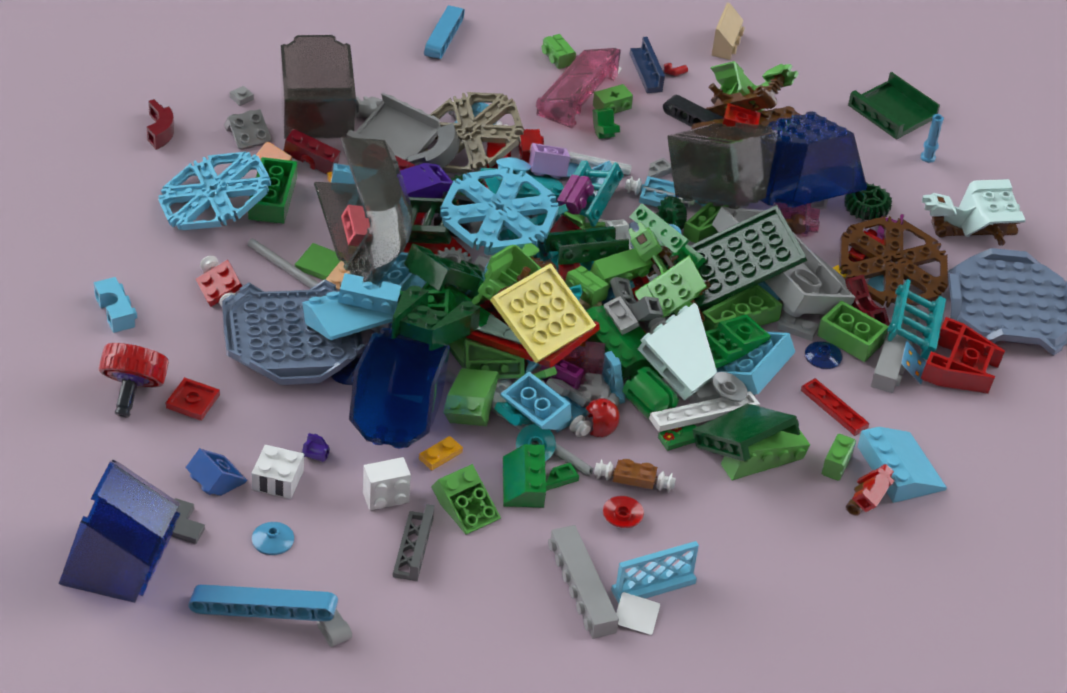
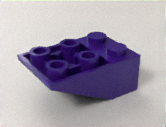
[387,163,453,199]

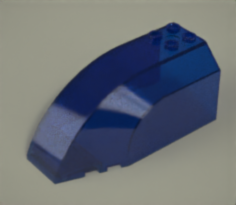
[349,323,450,449]

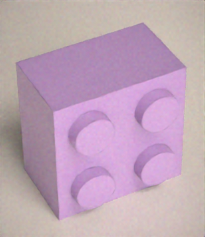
[529,143,570,179]

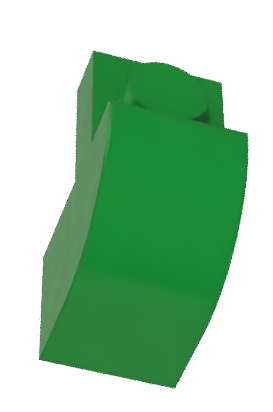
[592,108,620,139]

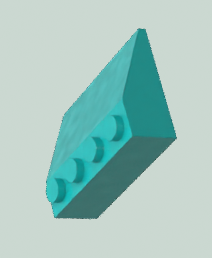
[480,168,564,201]

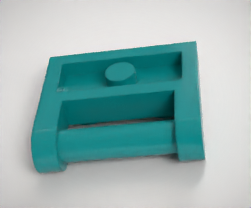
[494,401,535,426]

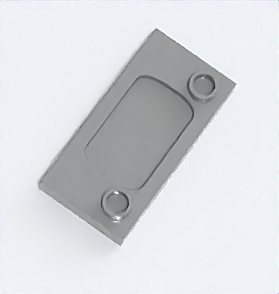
[712,207,856,317]

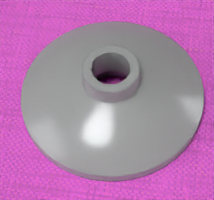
[712,372,748,402]

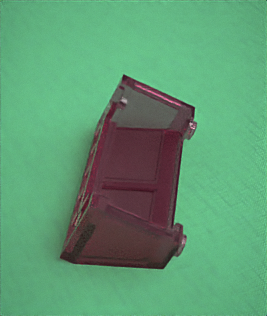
[536,48,621,129]

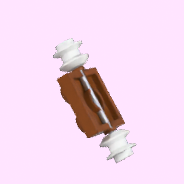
[594,459,676,493]

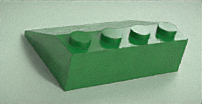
[586,306,652,380]

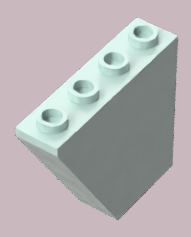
[638,303,717,401]

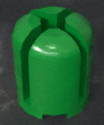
[622,367,679,421]

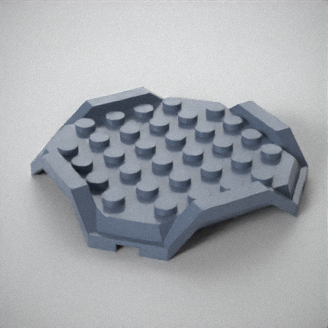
[948,248,1067,356]
[222,280,366,385]

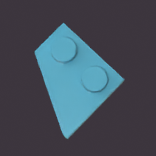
[601,351,625,404]

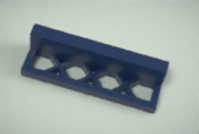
[630,36,665,93]

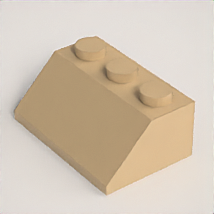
[711,2,745,60]

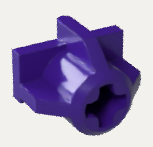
[302,433,330,462]

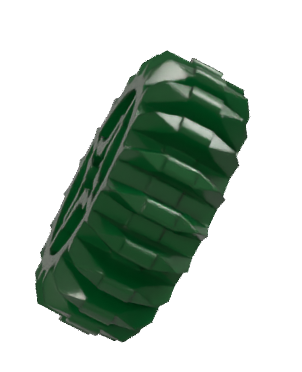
[844,182,892,221]

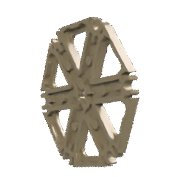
[424,92,524,174]

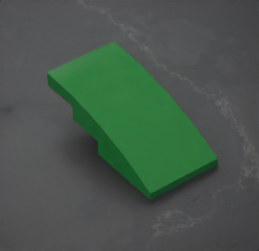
[705,314,771,368]

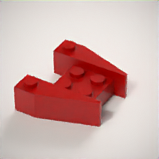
[920,317,1005,394]

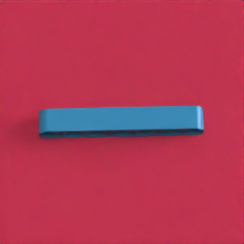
[188,585,338,622]

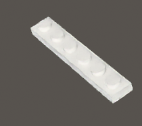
[649,391,760,432]

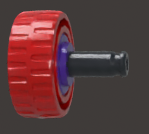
[99,343,169,418]

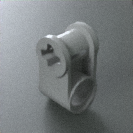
[317,608,352,647]

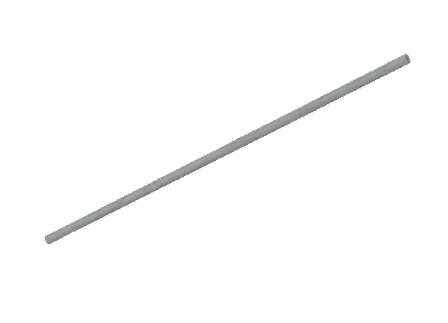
[248,238,594,476]

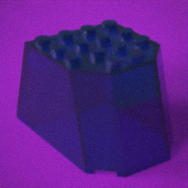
[749,111,867,208]
[58,459,181,603]

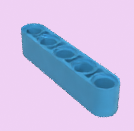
[424,5,465,59]

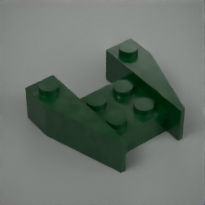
[404,243,485,299]
[392,286,480,351]

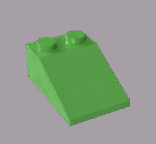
[443,368,499,426]

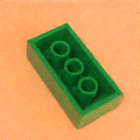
[248,157,297,224]

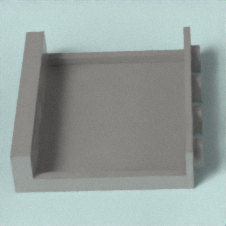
[346,93,440,161]

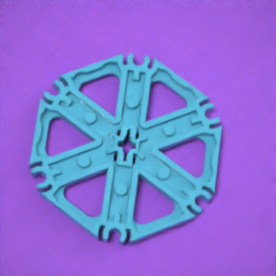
[158,152,271,230]
[440,168,559,253]

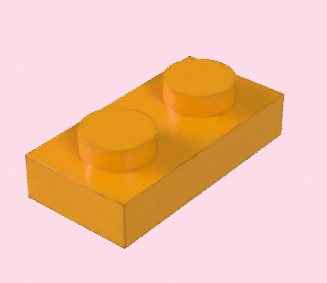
[419,436,463,471]

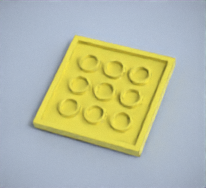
[490,263,596,363]

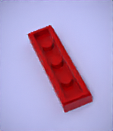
[801,378,870,436]

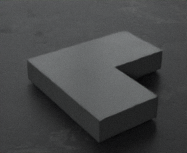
[546,379,591,407]
[157,498,205,544]

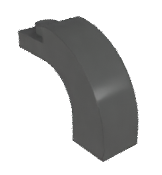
[407,123,459,168]
[610,277,663,323]

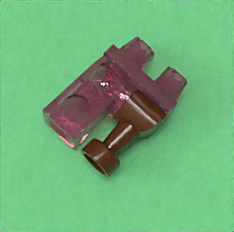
[774,198,820,237]

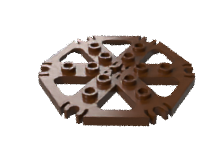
[839,216,948,308]

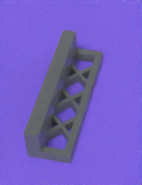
[393,504,435,581]

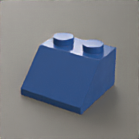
[185,448,247,496]

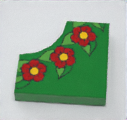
[658,424,696,451]

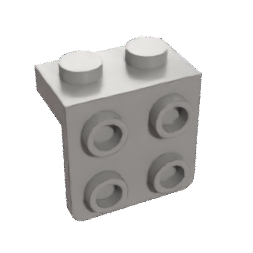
[224,109,271,149]

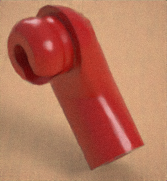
[663,63,688,76]

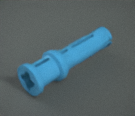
[920,114,944,163]

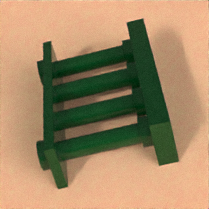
[377,196,459,244]
[544,226,629,265]

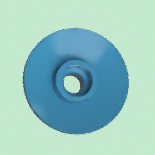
[252,522,294,555]

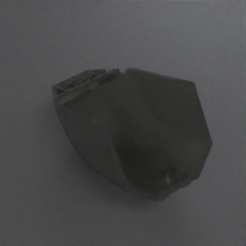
[314,137,413,284]

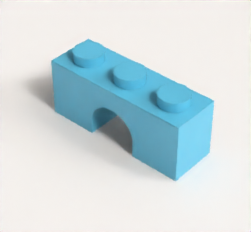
[338,273,402,315]
[93,277,137,333]

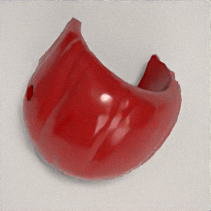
[586,398,620,437]

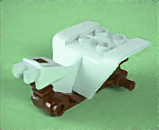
[922,179,1026,246]

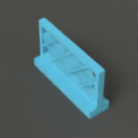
[611,541,699,604]

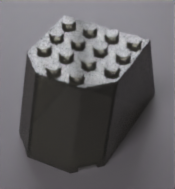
[281,35,356,139]
[667,123,778,209]

